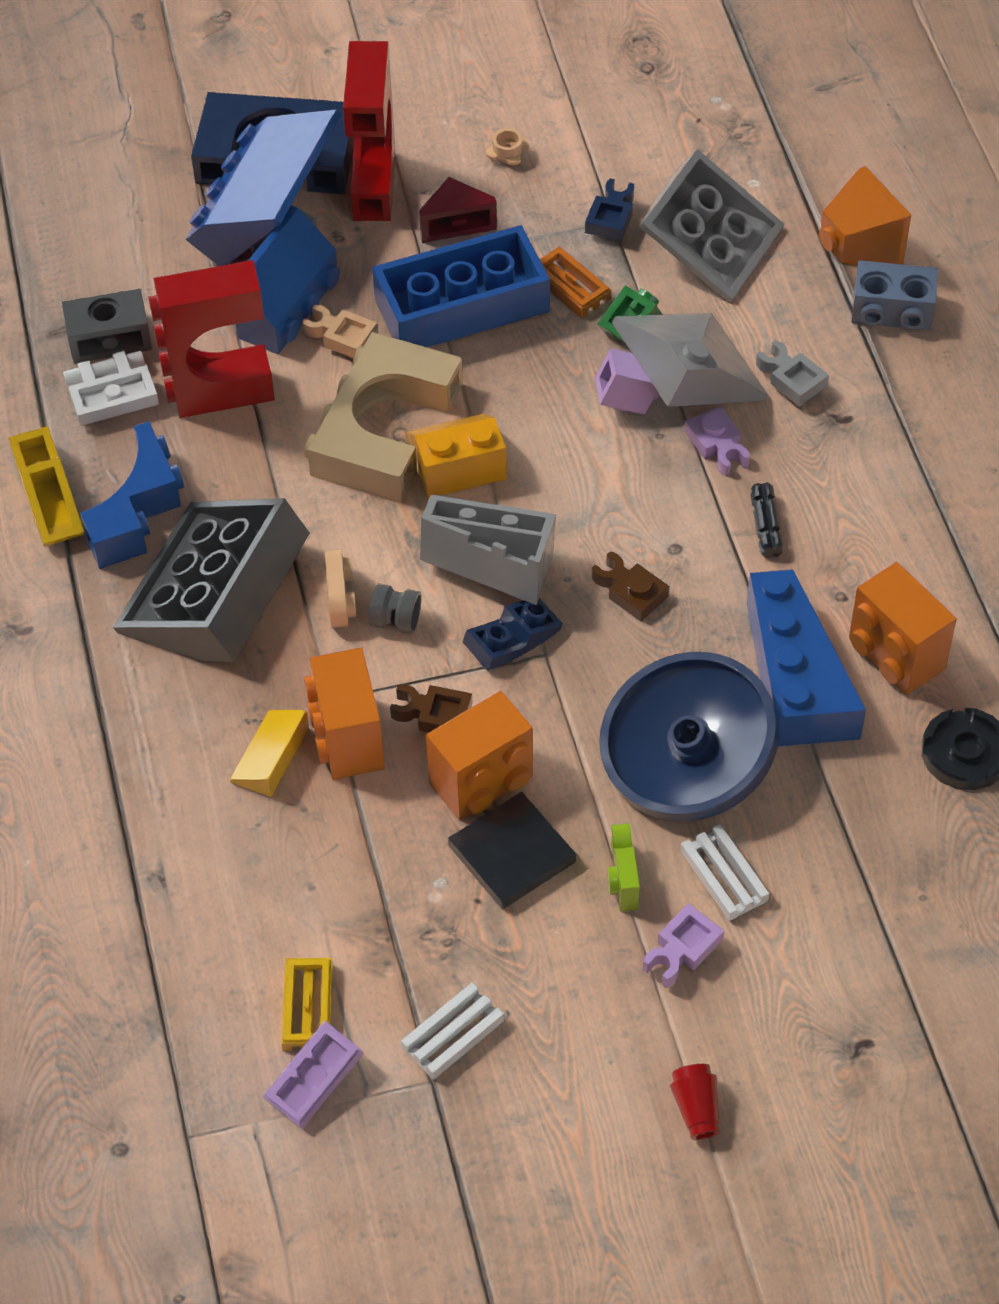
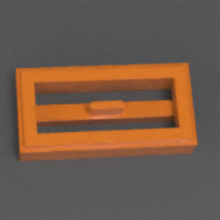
[540,246,612,318]

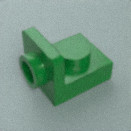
[597,285,663,345]

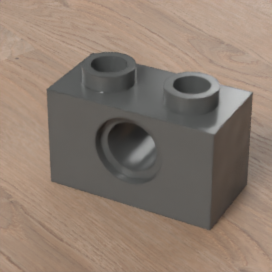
[62,288,152,364]

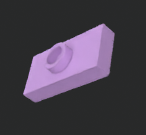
[263,1021,364,1129]

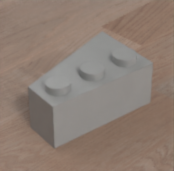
[420,494,556,605]

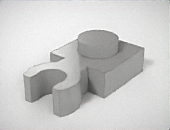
[756,340,829,407]

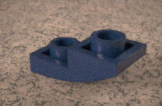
[462,598,563,671]

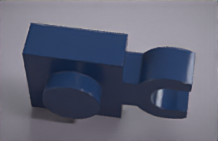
[585,178,634,241]

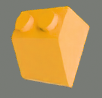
[405,413,507,498]

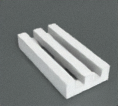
[680,824,769,921]
[401,982,504,1080]

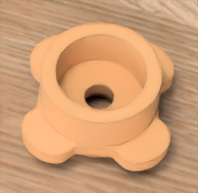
[486,128,529,165]

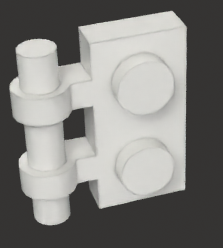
[63,351,159,426]

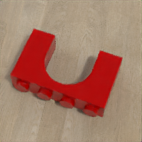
[343,41,396,221]
[148,260,275,418]

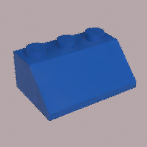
[236,206,340,355]

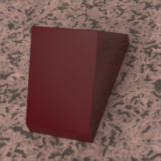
[419,177,497,243]

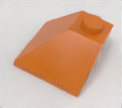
[819,166,911,266]

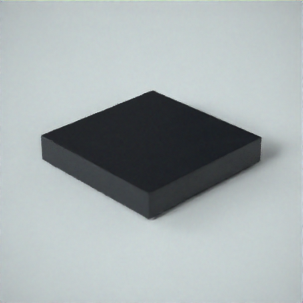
[448,791,576,910]

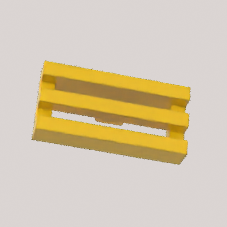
[281,958,333,1051]

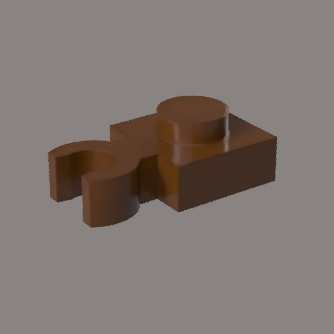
[592,552,670,622]
[390,684,473,732]

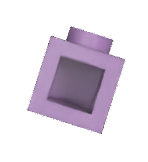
[595,348,660,415]

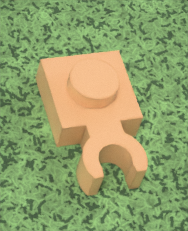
[302,305,378,358]

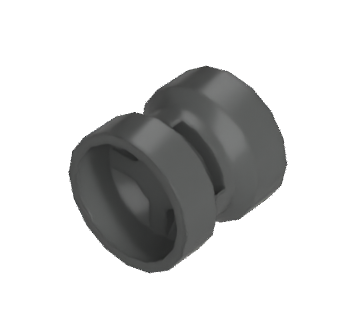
[368,583,422,634]

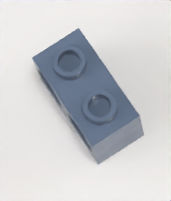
[851,260,938,330]

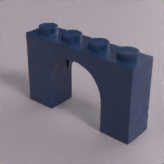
[191,92,354,194]

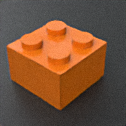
[849,561,957,695]
[304,647,385,780]
[426,690,533,821]

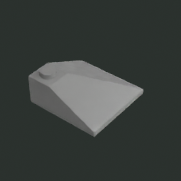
[639,149,785,303]
[612,313,768,407]

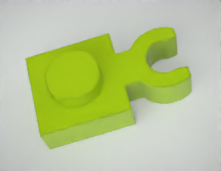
[607,823,640,912]

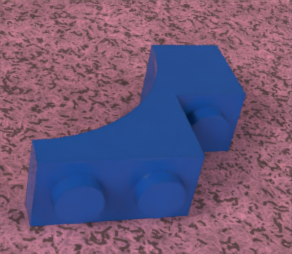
[80,421,184,569]

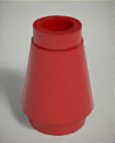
[669,1063,720,1140]

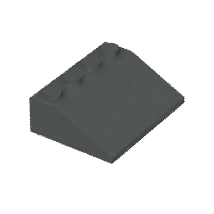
[113,498,310,662]

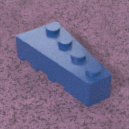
[747,569,866,747]

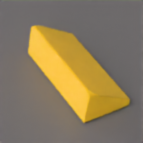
[230,709,309,797]

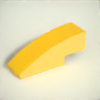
[8,426,85,547]

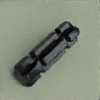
[750,482,784,558]

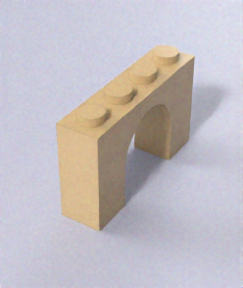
[304,332,463,503]

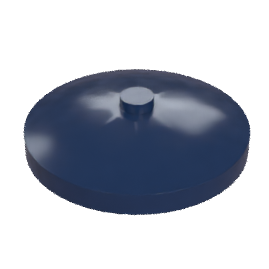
[599,652,779,821]

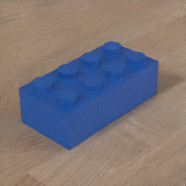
[372,225,550,347]

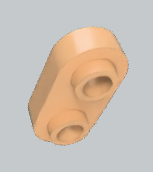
[325,549,356,628]

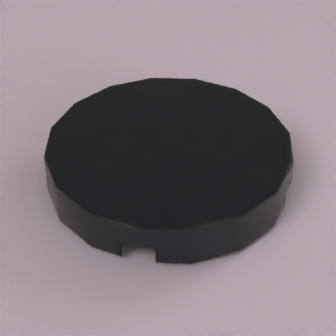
[921,708,999,791]

